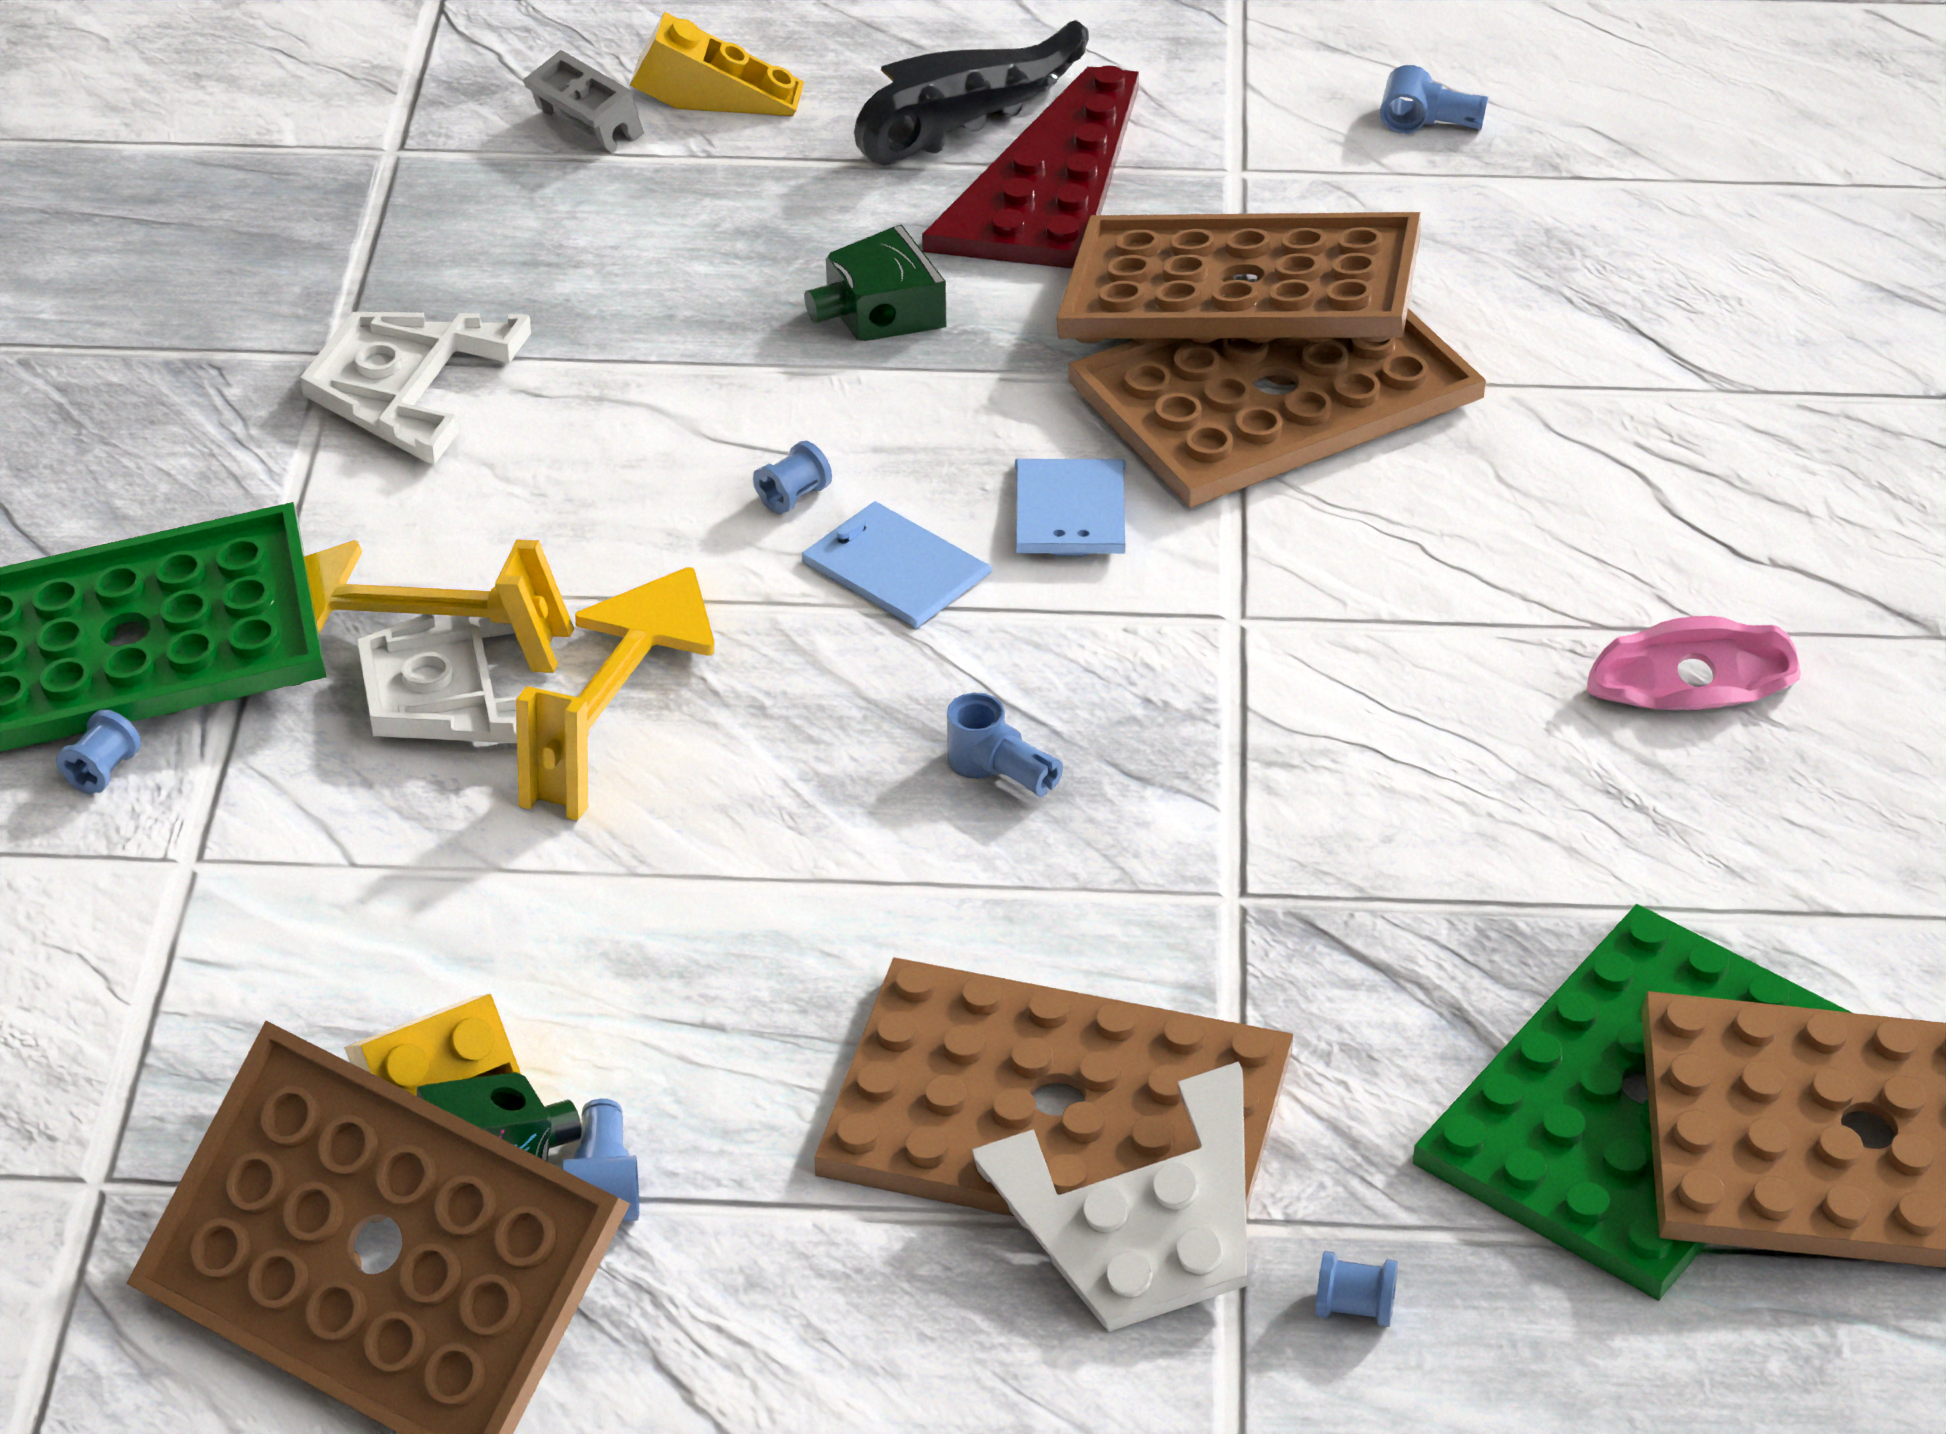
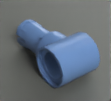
[1380,65,1488,133]
[947,692,1063,797]
[562,1098,639,1222]

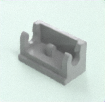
[523,50,644,152]

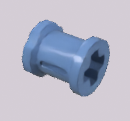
[753,441,833,515]
[56,710,141,794]
[1315,1251,1398,1327]

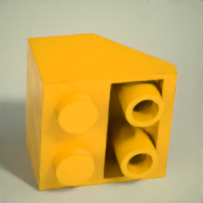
[344,994,521,1096]

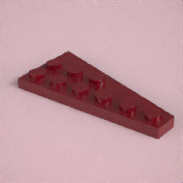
[922,65,1139,269]

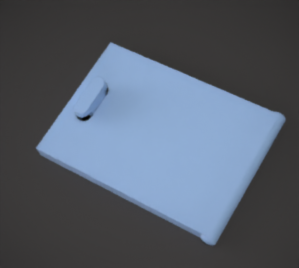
[1014,459,1126,557]
[802,501,992,628]

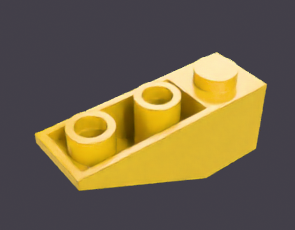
[629,11,804,116]

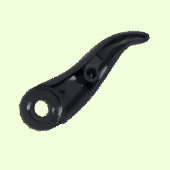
[854,20,1089,166]

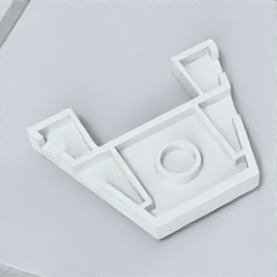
[300,312,531,464]
[357,614,562,743]
[972,1061,1248,1332]

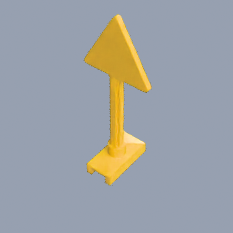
[305,539,574,673]
[516,567,715,821]

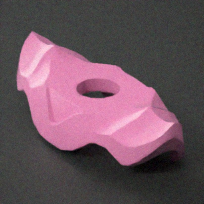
[1586,616,1801,710]

